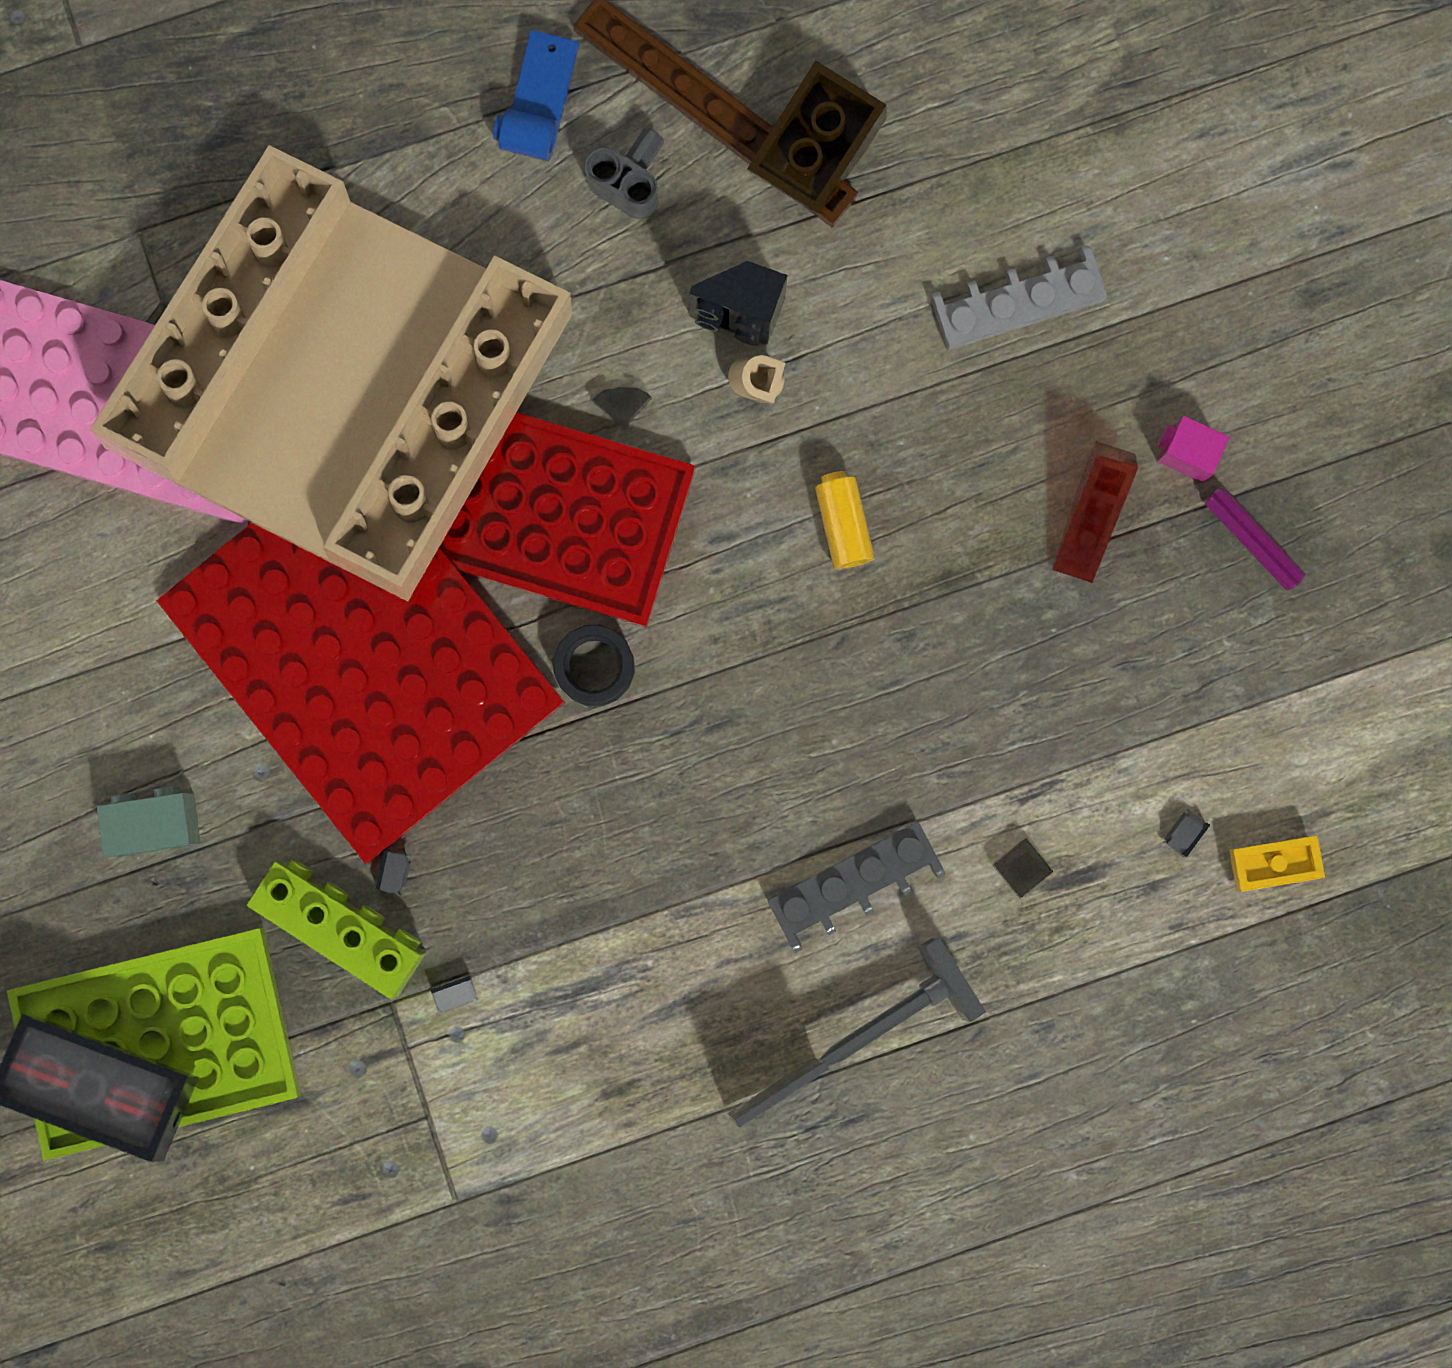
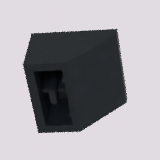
[689,261,788,346]

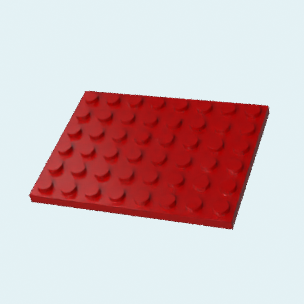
[156,523,566,864]

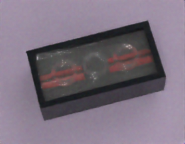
[0,1014,199,1162]

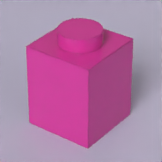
[1157,416,1230,483]

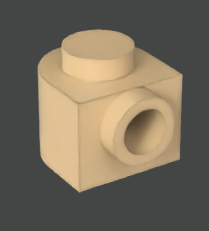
[729,355,786,404]

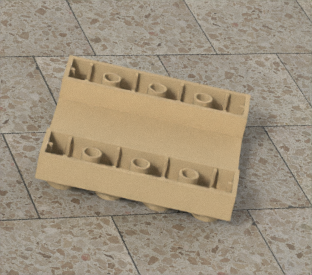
[90,145,572,601]

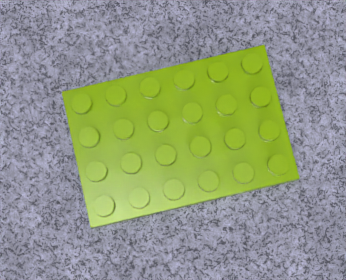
[7,927,302,1161]

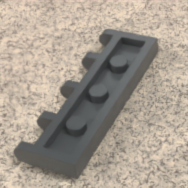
[767,821,945,953]

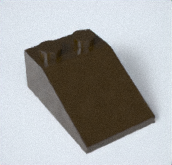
[747,60,887,215]

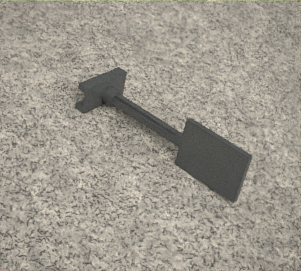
[727,938,986,1128]

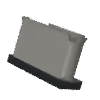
[431,976,479,1014]

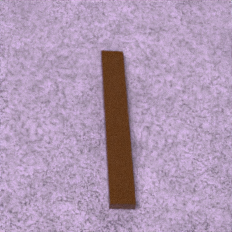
[573,0,858,228]

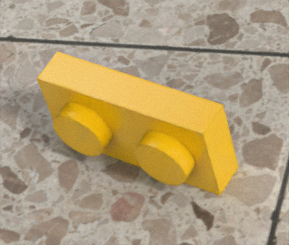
[1229,836,1325,892]

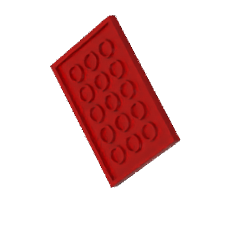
[440,412,696,628]

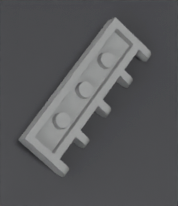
[930,245,1108,351]

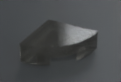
[592,387,651,430]

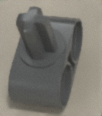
[585,128,664,219]

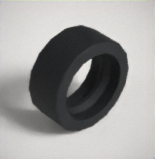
[553,625,635,706]

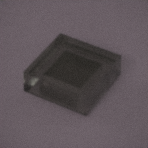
[992,838,1053,898]

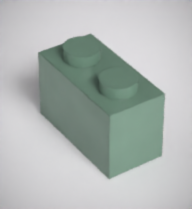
[97,786,201,858]

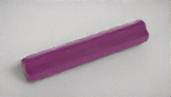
[1205,487,1305,590]

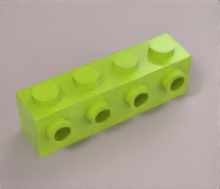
[246,859,426,1000]

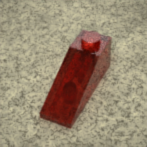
[1052,441,1138,583]

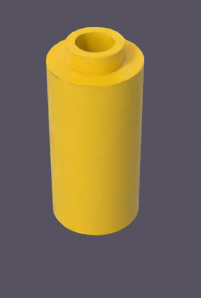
[815,471,875,570]

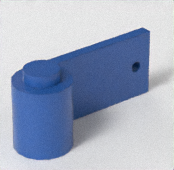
[493,30,580,161]

